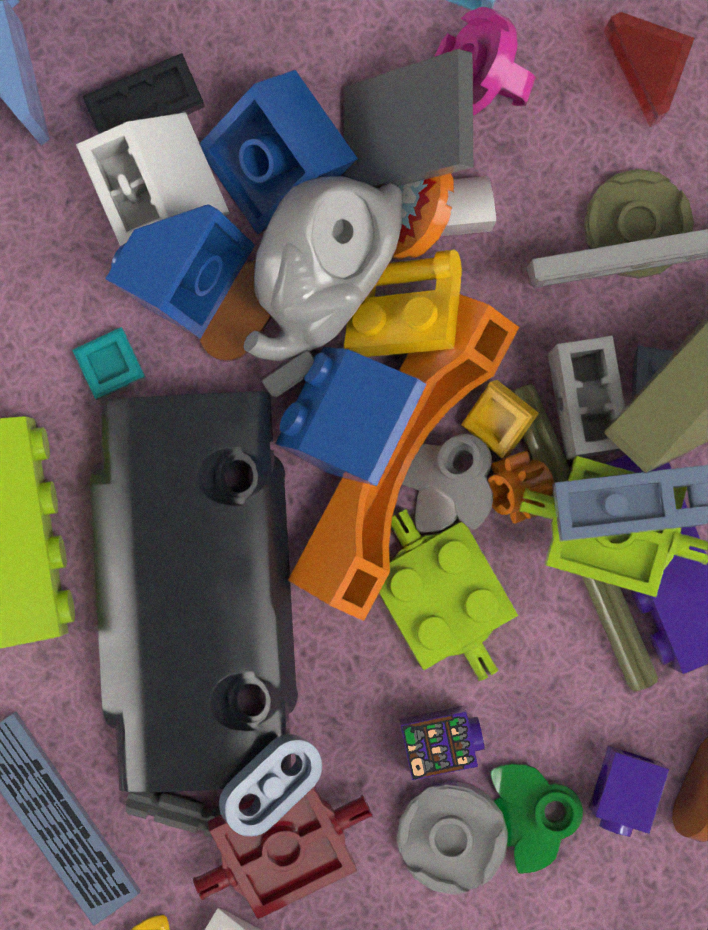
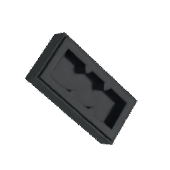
[82,53,205,134]

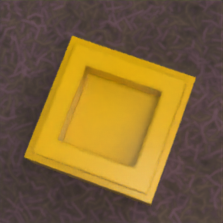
[461,380,539,458]

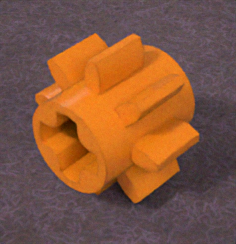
[487,451,554,524]

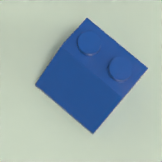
[199,70,358,234]
[105,204,255,339]
[275,347,427,486]

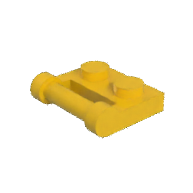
[344,249,462,357]

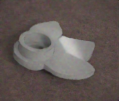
[402,434,493,532]

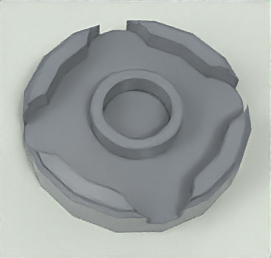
[397,781,508,895]

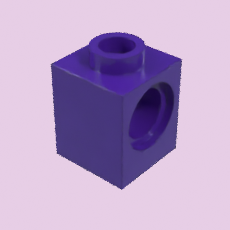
[589,745,669,837]

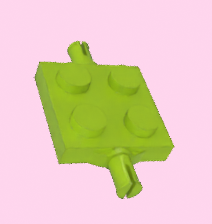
[519,456,708,597]
[379,509,519,681]

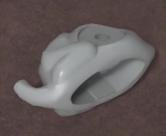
[244,176,403,361]

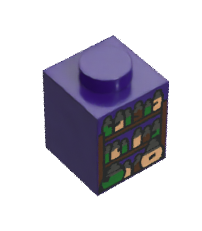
[399,706,485,780]

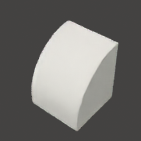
[441,176,496,236]

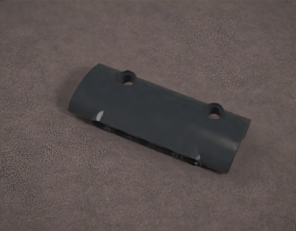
[90,391,298,792]

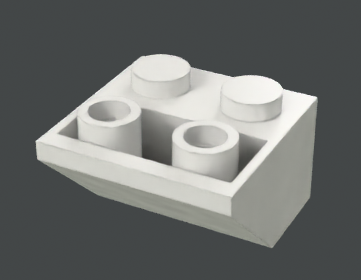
[76,112,230,246]

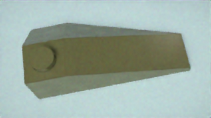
[604,314,708,473]

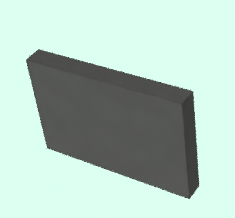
[344,49,474,189]

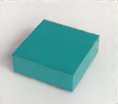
[72,327,146,400]

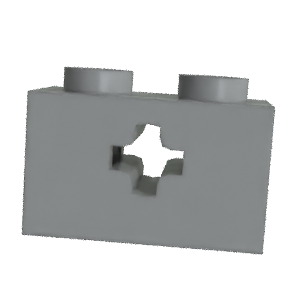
[548,335,625,460]

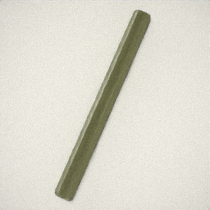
[512,384,658,692]

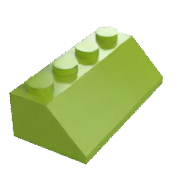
[0,416,75,649]

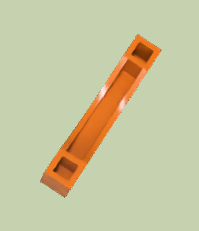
[288,294,519,621]

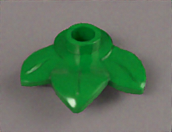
[490,763,583,874]

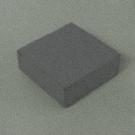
[260,350,315,397]

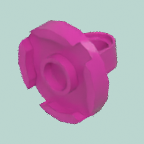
[434,7,536,116]

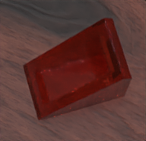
[604,12,695,127]

